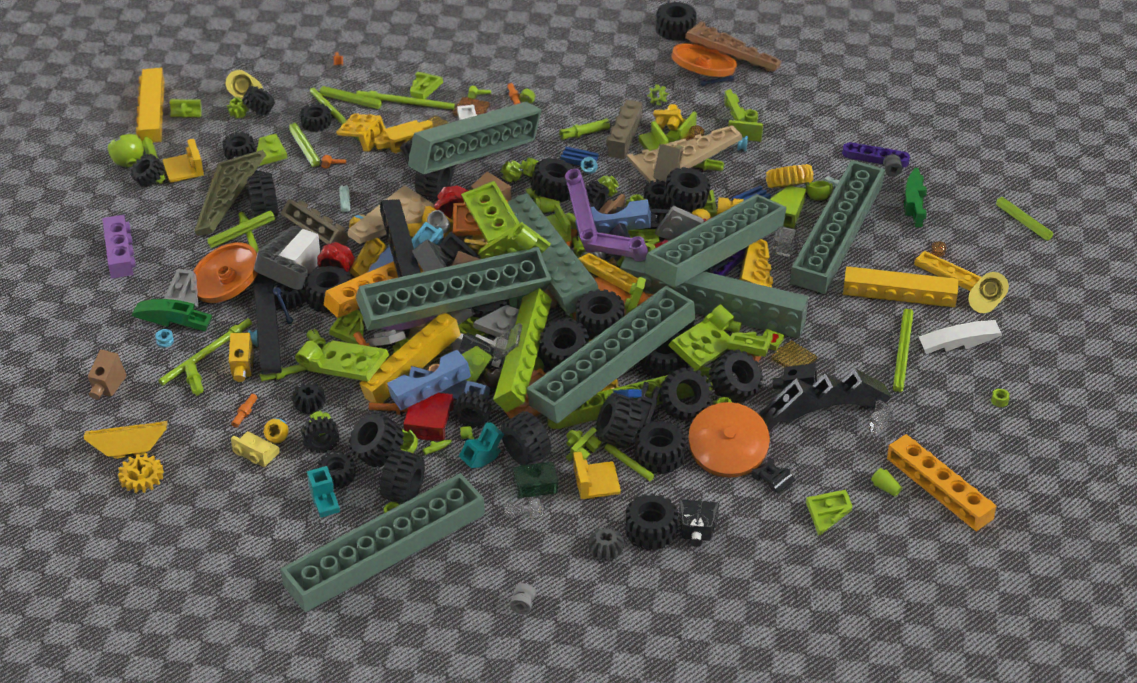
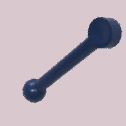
[700,75,734,86]
[273,287,293,324]

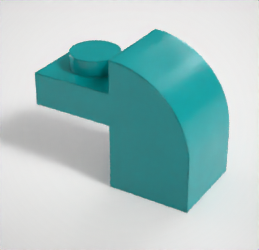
[459,422,504,468]
[307,466,340,518]

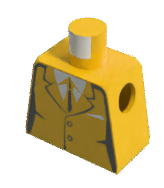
[229,333,255,382]

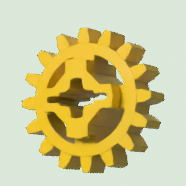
[118,454,164,493]

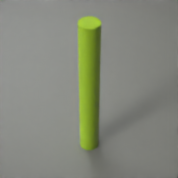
[604,444,654,481]

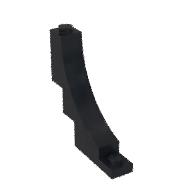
[759,368,892,431]

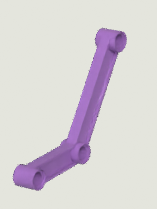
[565,169,648,261]

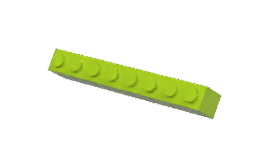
[493,288,552,412]

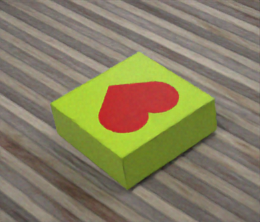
[762,329,784,351]

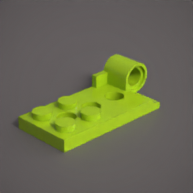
[461,181,519,243]
[478,222,551,259]
[668,304,735,371]
[295,340,389,381]

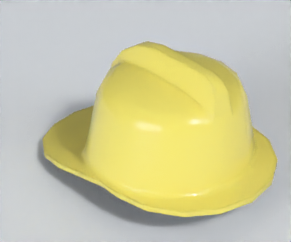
[226,70,263,99]
[968,272,1009,313]

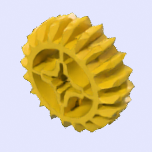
[766,164,814,188]

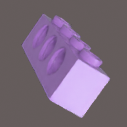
[102,215,136,279]

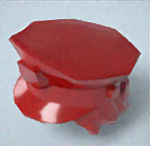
[434,185,468,220]
[317,242,355,272]

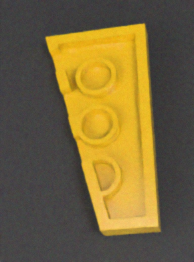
[739,239,773,288]

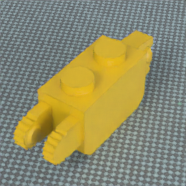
[374,120,433,153]

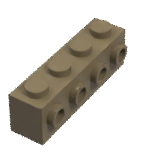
[606,100,643,159]
[280,198,349,246]

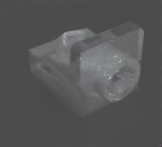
[869,399,893,434]

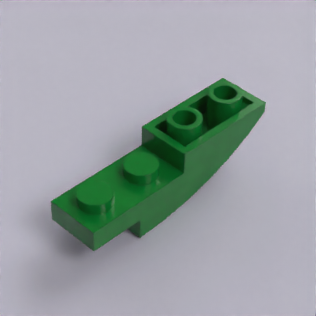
[903,168,927,227]
[132,299,212,332]

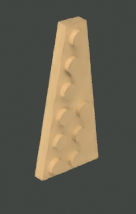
[627,126,742,183]
[348,185,434,244]

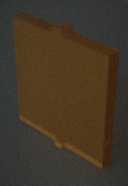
[453,97,490,116]

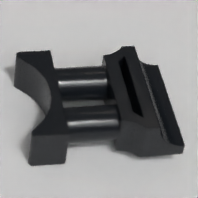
[752,457,795,494]

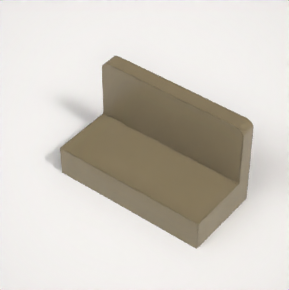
[653,144,684,181]

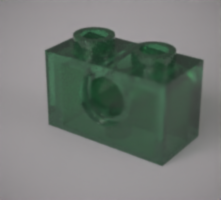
[513,461,558,499]

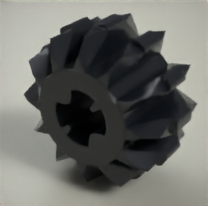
[275,283,306,310]
[292,382,326,415]

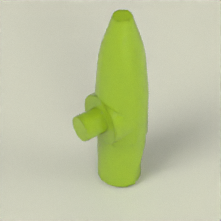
[422,440,452,455]

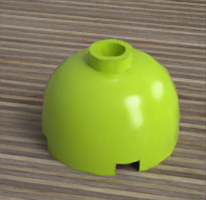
[107,134,144,167]

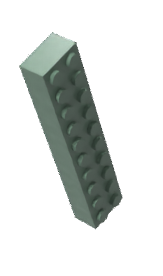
[408,102,542,175]
[790,160,885,294]
[508,193,599,315]
[644,194,786,288]
[356,247,551,331]
[620,257,809,339]
[527,286,695,423]
[280,473,485,612]

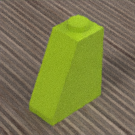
[770,185,806,229]

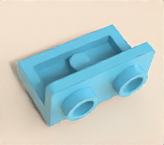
[411,222,444,249]

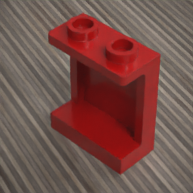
[404,393,454,442]

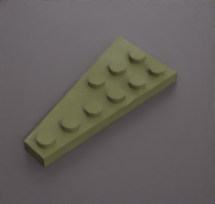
[194,150,266,236]

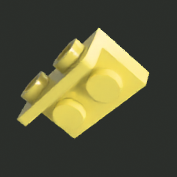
[231,431,280,467]

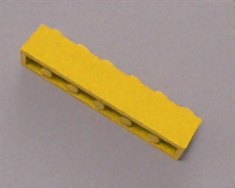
[136,68,164,143]
[843,266,958,307]
[359,313,461,403]

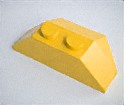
[84,421,168,458]

